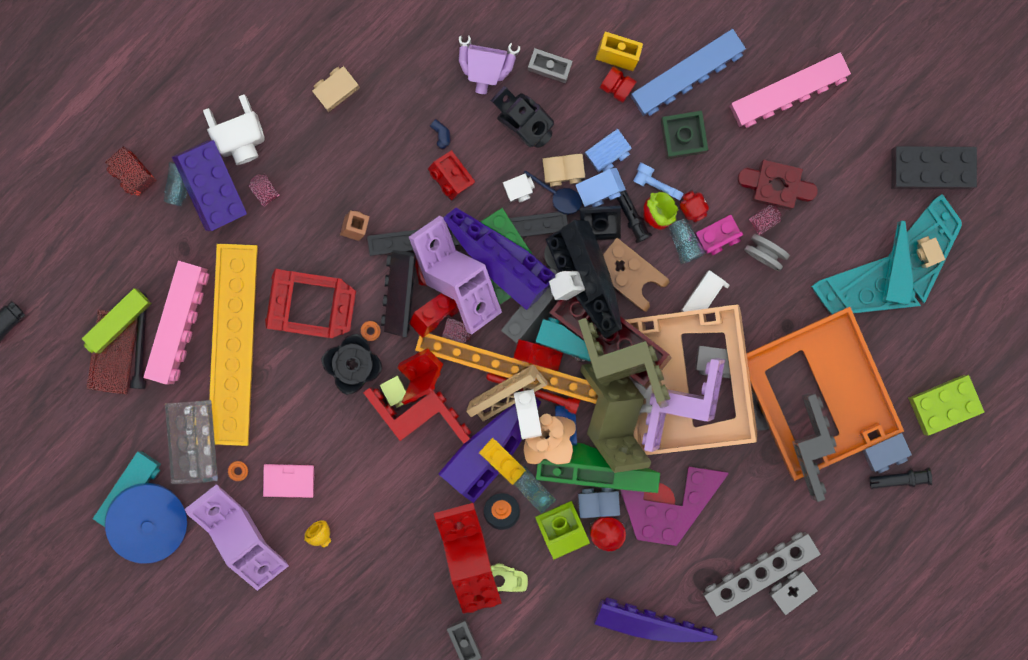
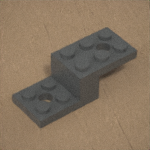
[792,393,837,502]

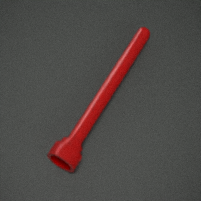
[486,373,581,414]

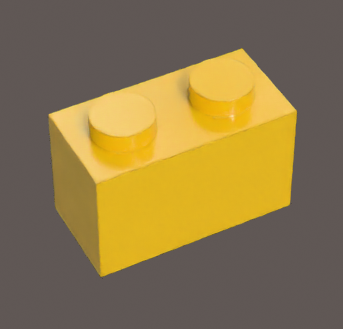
[595,32,643,71]

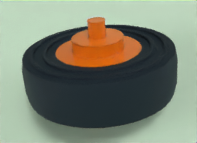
[484,493,520,530]

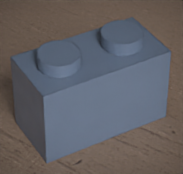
[862,433,912,473]

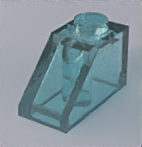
[514,467,556,513]

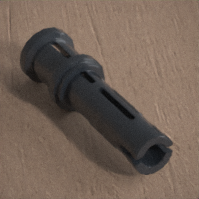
[617,190,652,244]
[869,467,932,489]

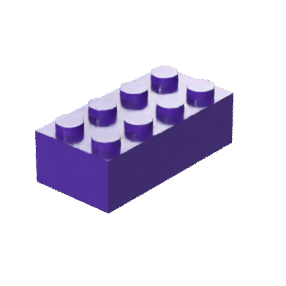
[172,140,247,231]

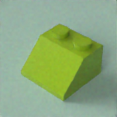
[535,501,590,559]

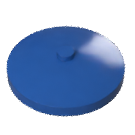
[105,483,187,563]

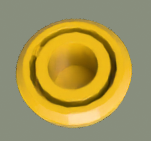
[304,520,331,547]

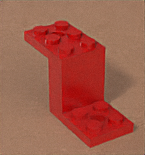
[363,387,471,444]
[434,503,502,614]

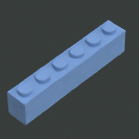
[630,29,746,116]

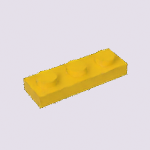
[479,438,526,485]

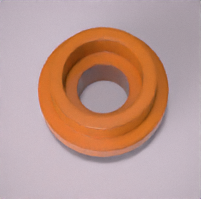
[361,321,381,341]
[228,461,248,481]

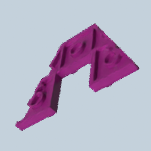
[620,466,728,546]

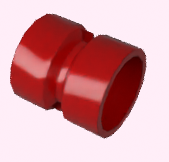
[600,66,637,103]

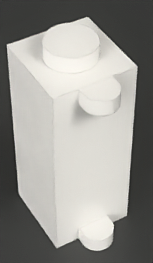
[681,270,730,312]

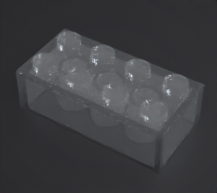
[165,400,218,484]

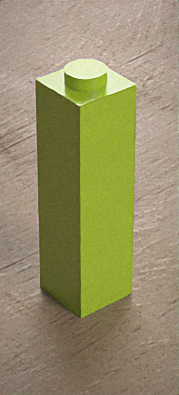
[82,288,152,353]

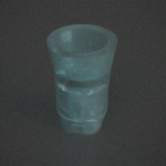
[164,161,187,206]
[669,218,706,265]

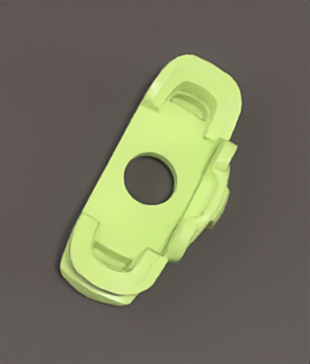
[491,563,528,592]

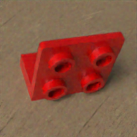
[397,348,443,405]

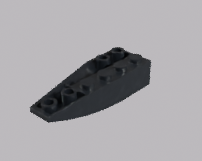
[545,220,622,338]

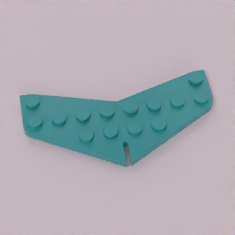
[811,194,962,314]

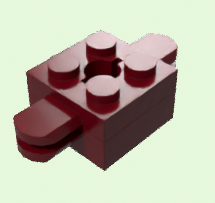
[738,160,817,210]

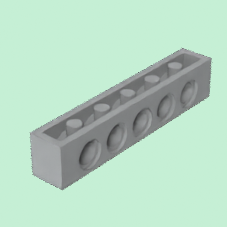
[702,532,821,617]

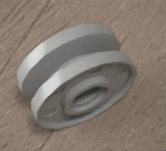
[744,234,790,271]

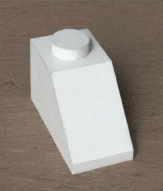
[514,389,542,439]

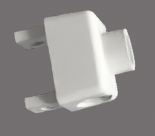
[203,95,265,165]

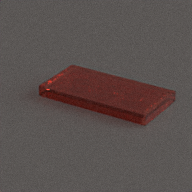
[86,310,138,394]

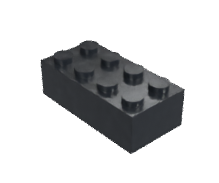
[891,146,977,189]

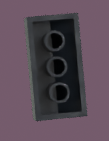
[381,250,416,337]

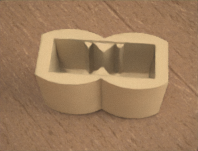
[543,154,585,187]

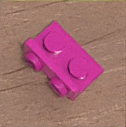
[695,215,743,256]

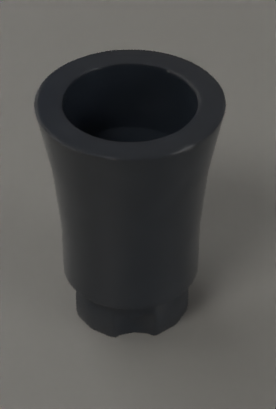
[0,301,25,342]

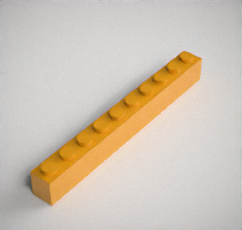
[415,333,598,404]

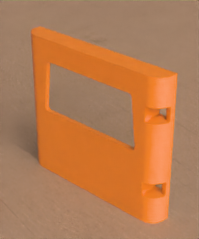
[747,307,904,481]

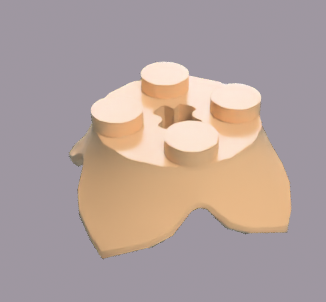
[524,414,576,464]

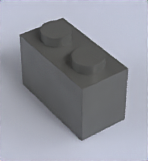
[447,618,482,660]

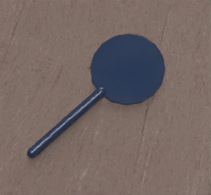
[524,171,582,214]

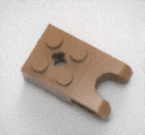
[603,238,670,312]

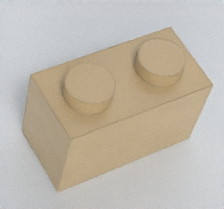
[312,66,360,112]

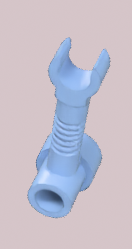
[633,162,684,200]

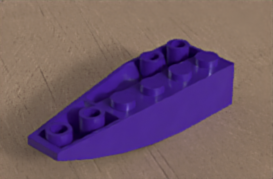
[443,208,555,310]
[439,397,541,503]
[594,597,718,642]

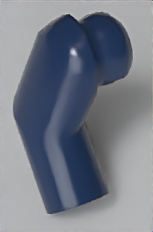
[430,119,451,149]

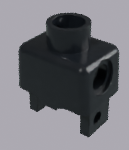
[490,86,554,148]

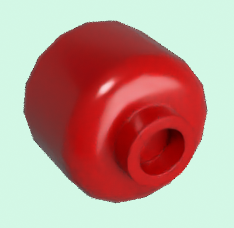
[679,191,709,222]

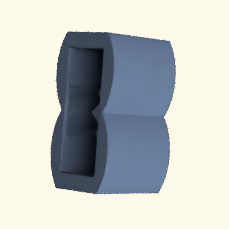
[578,488,620,518]

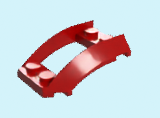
[265,269,356,338]

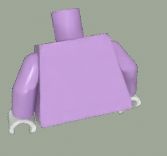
[459,36,520,94]

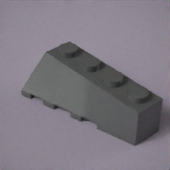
[501,268,558,344]

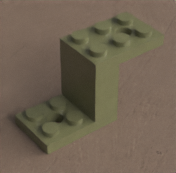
[578,318,670,408]
[580,364,651,473]

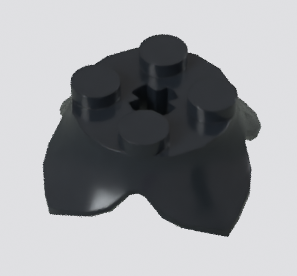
[321,334,382,395]

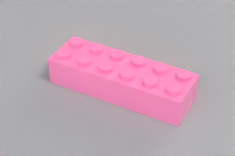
[143,261,209,385]

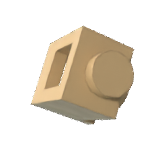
[916,236,945,268]

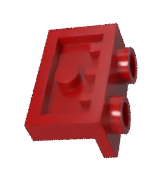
[428,150,475,200]

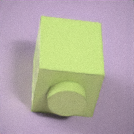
[380,376,406,408]

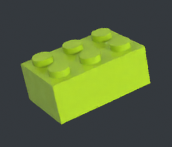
[908,375,984,436]

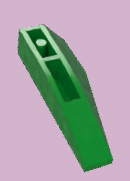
[536,443,660,493]

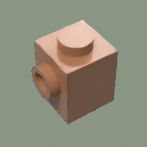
[340,210,370,241]

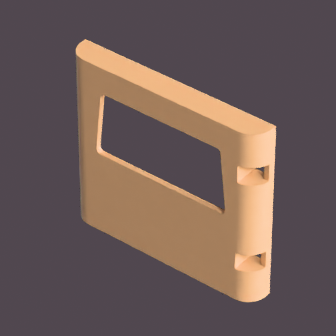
[626,305,757,455]

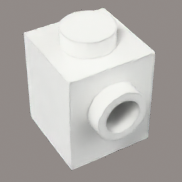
[503,174,535,203]
[549,271,585,300]

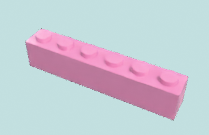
[730,52,851,128]

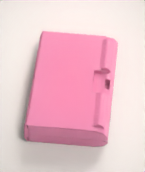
[263,464,314,498]

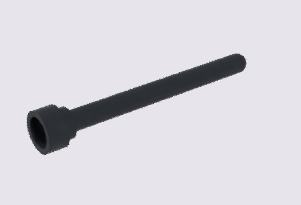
[129,293,147,389]

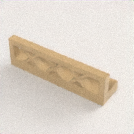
[466,365,547,421]

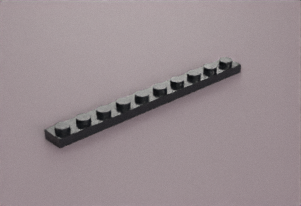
[367,212,568,256]

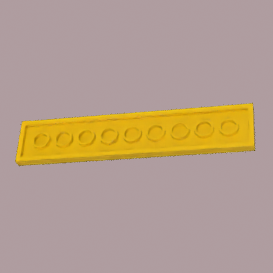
[207,244,258,446]

